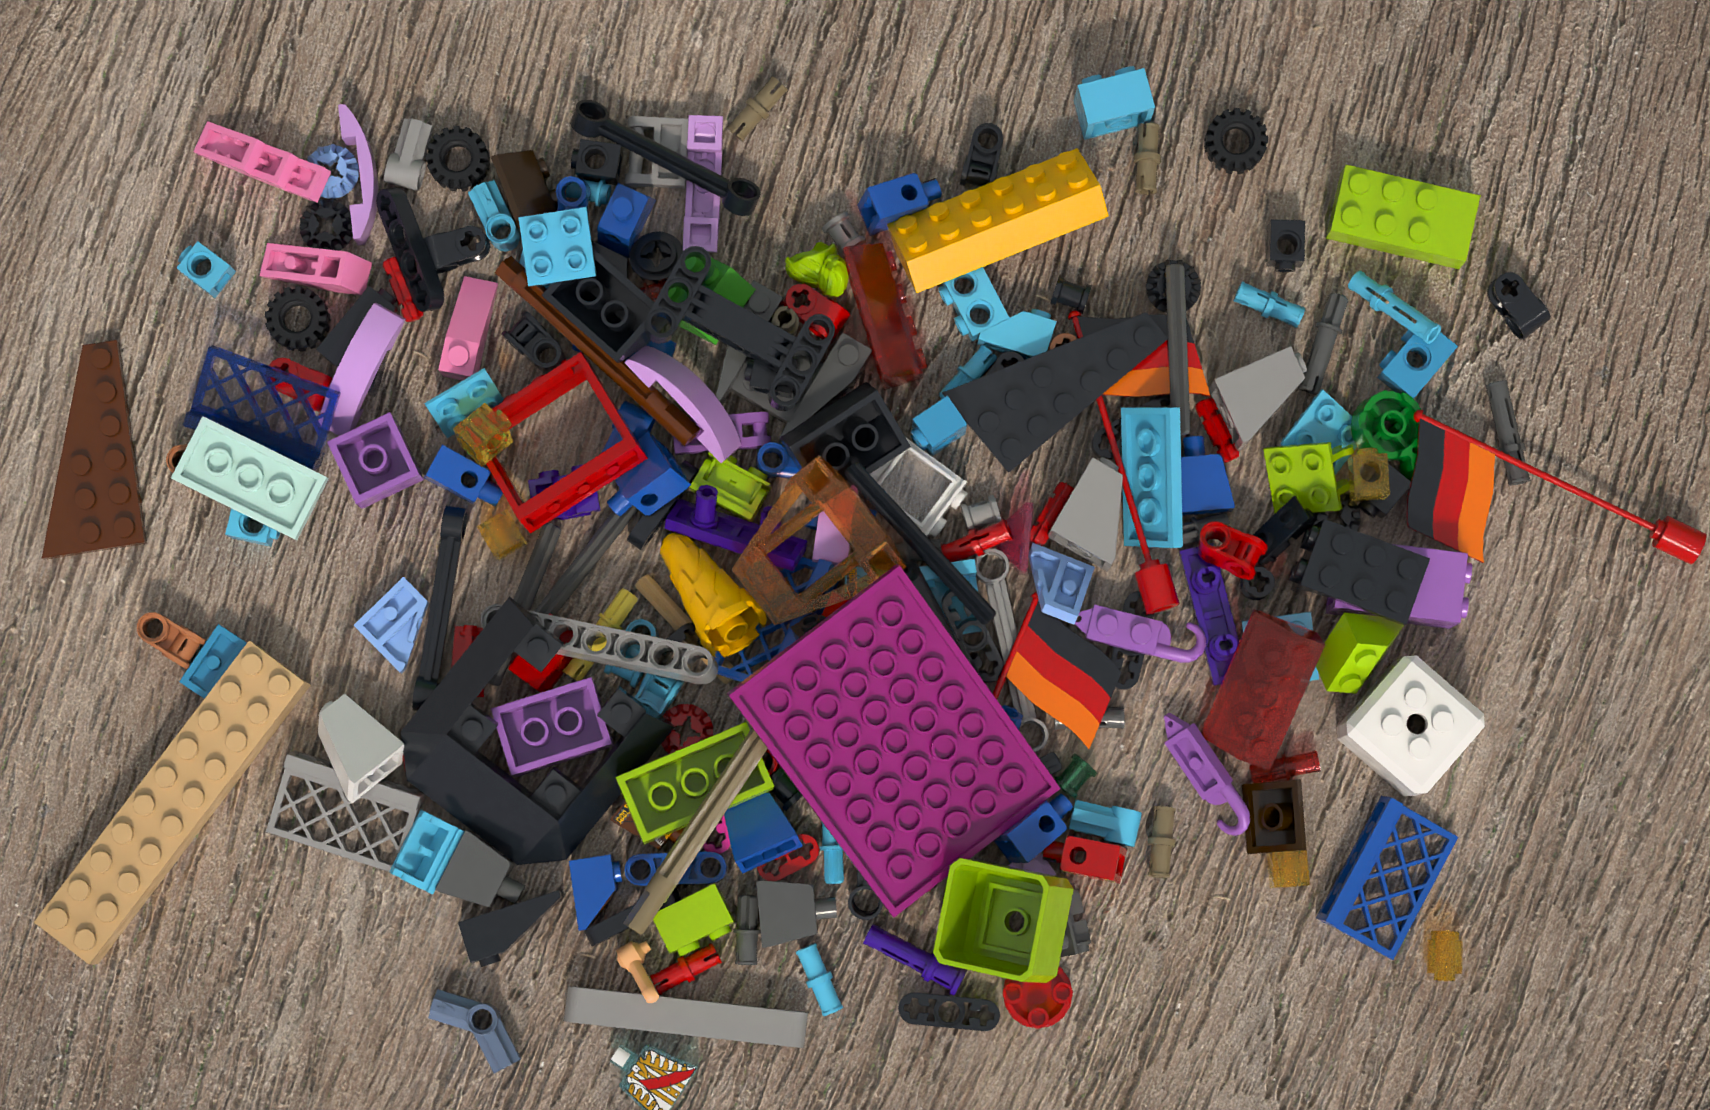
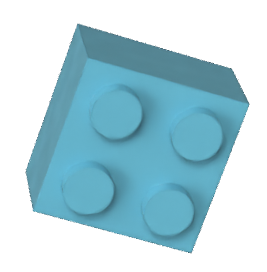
[1074,66,1155,140]

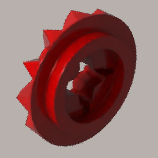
[661,704,714,754]

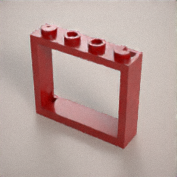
[464,352,648,534]

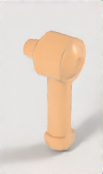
[616,941,659,1003]

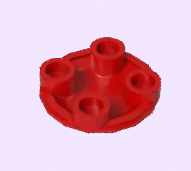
[1003,967,1073,1029]

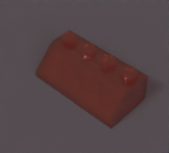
[843,243,927,391]
[1201,609,1325,771]

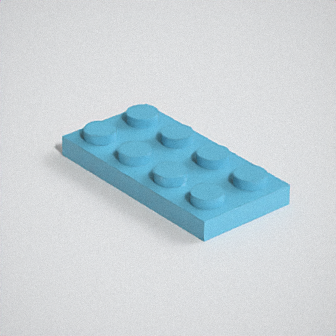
[1121,407,1183,548]

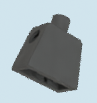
[435,830,526,908]
[756,880,837,948]

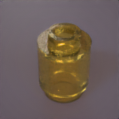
[1427,931,1463,981]

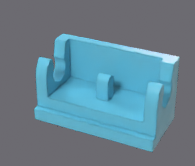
[389,809,465,894]

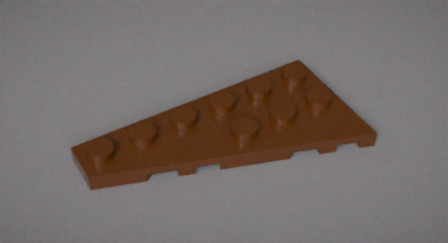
[42,340,147,560]

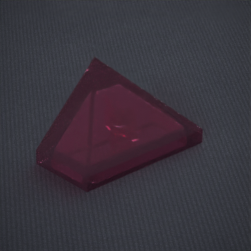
[995,502,1033,575]

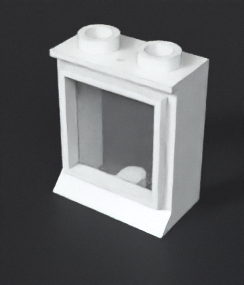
[859,438,968,538]

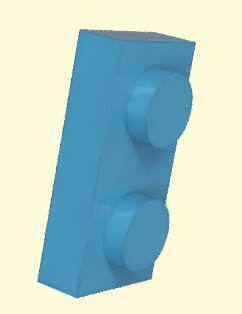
[179,624,247,699]

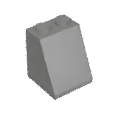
[1209,346,1307,451]
[1048,457,1123,572]

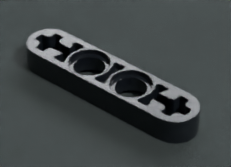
[376,187,444,312]

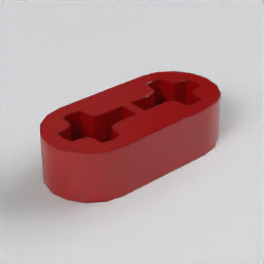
[757,834,819,882]

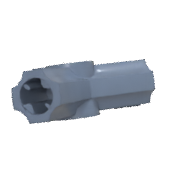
[428,989,521,1073]

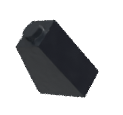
[316,286,400,398]

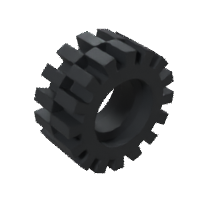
[1204,108,1268,174]
[426,126,490,192]
[265,286,331,352]

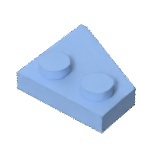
[1028,543,1095,625]
[354,577,429,674]

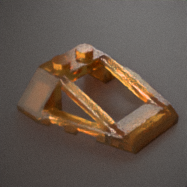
[732,455,907,625]

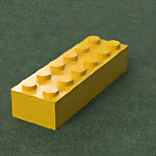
[887,148,1109,293]

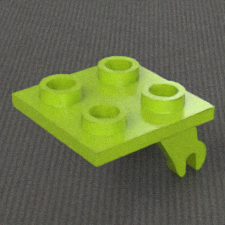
[1263,442,1360,513]

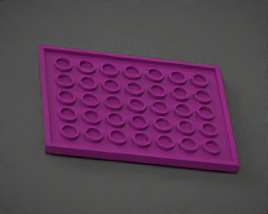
[727,564,1061,917]

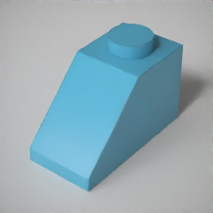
[977,309,1057,360]

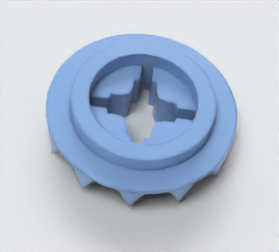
[307,144,359,199]

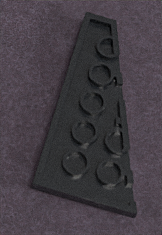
[942,312,1168,473]

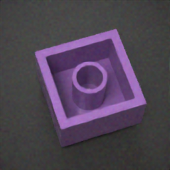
[327,412,424,509]

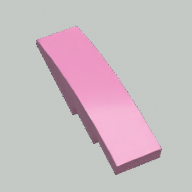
[193,121,331,203]

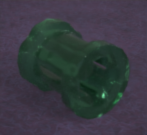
[1053,753,1098,800]

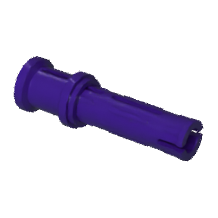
[863,924,967,996]

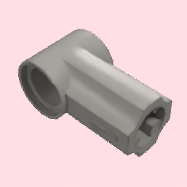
[384,118,434,191]

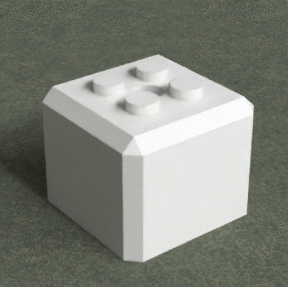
[1337,655,1485,797]

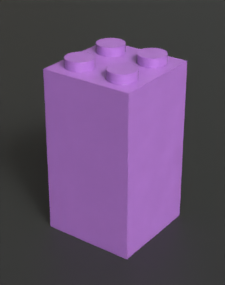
[1325,544,1472,629]

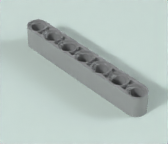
[480,604,718,684]
[563,986,808,1048]

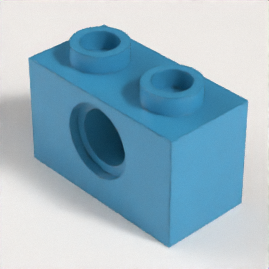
[1377,330,1458,399]
[910,395,967,456]

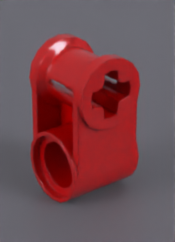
[784,284,851,343]
[267,357,333,412]
[1198,521,1268,580]

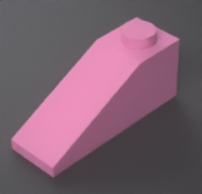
[259,243,372,295]
[438,276,498,381]

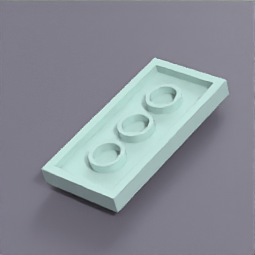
[171,416,329,541]

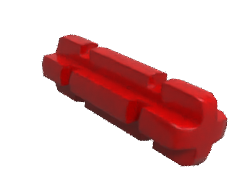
[383,257,424,322]
[1195,397,1239,463]
[1027,482,1074,546]

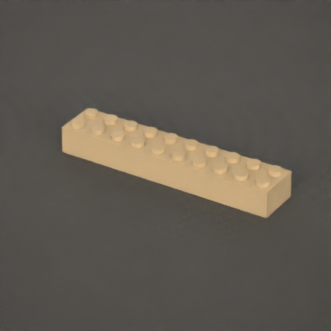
[34,640,311,965]

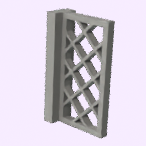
[266,750,425,872]

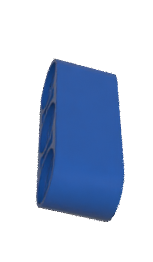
[624,852,728,886]

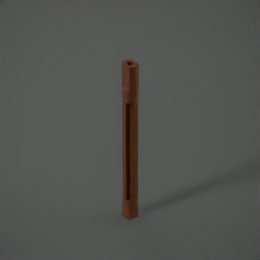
[495,256,701,446]

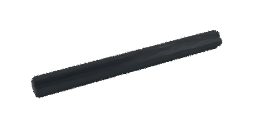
[844,462,996,625]

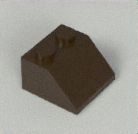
[491,150,558,230]

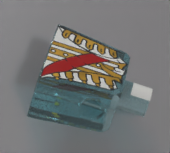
[610,1043,699,1110]

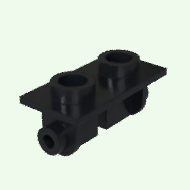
[1253,496,1316,566]

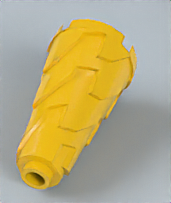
[660,533,767,658]

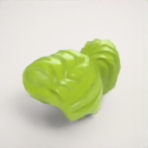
[785,242,849,297]

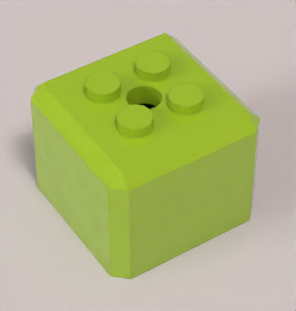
[933,858,1074,983]

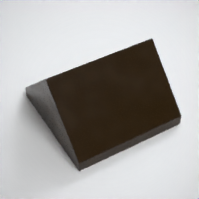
[1242,779,1307,854]

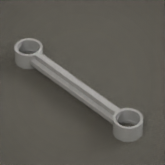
[975,548,1048,753]

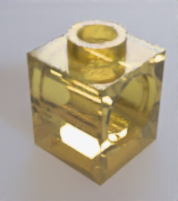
[453,403,514,467]
[1348,448,1390,501]
[477,509,528,561]
[1267,850,1310,888]

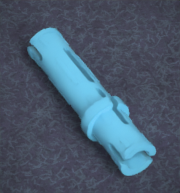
[1348,271,1441,344]

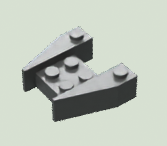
[716,280,872,443]

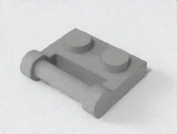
[624,116,688,189]

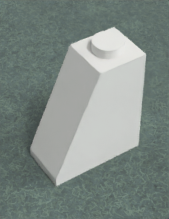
[318,694,404,803]

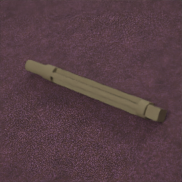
[623,728,767,935]

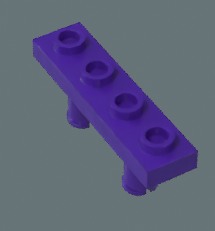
[665,485,807,571]
[1179,543,1248,686]

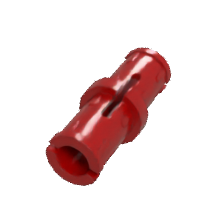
[941,519,1013,562]
[650,943,722,995]

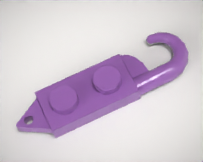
[1075,604,1206,663]
[1164,713,1250,836]

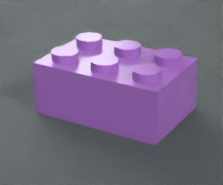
[491,677,615,778]

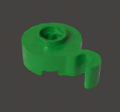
[1351,390,1424,481]

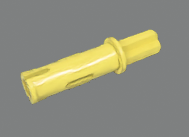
[563,588,638,681]

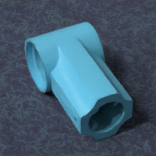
[468,180,521,252]
[1068,800,1142,847]

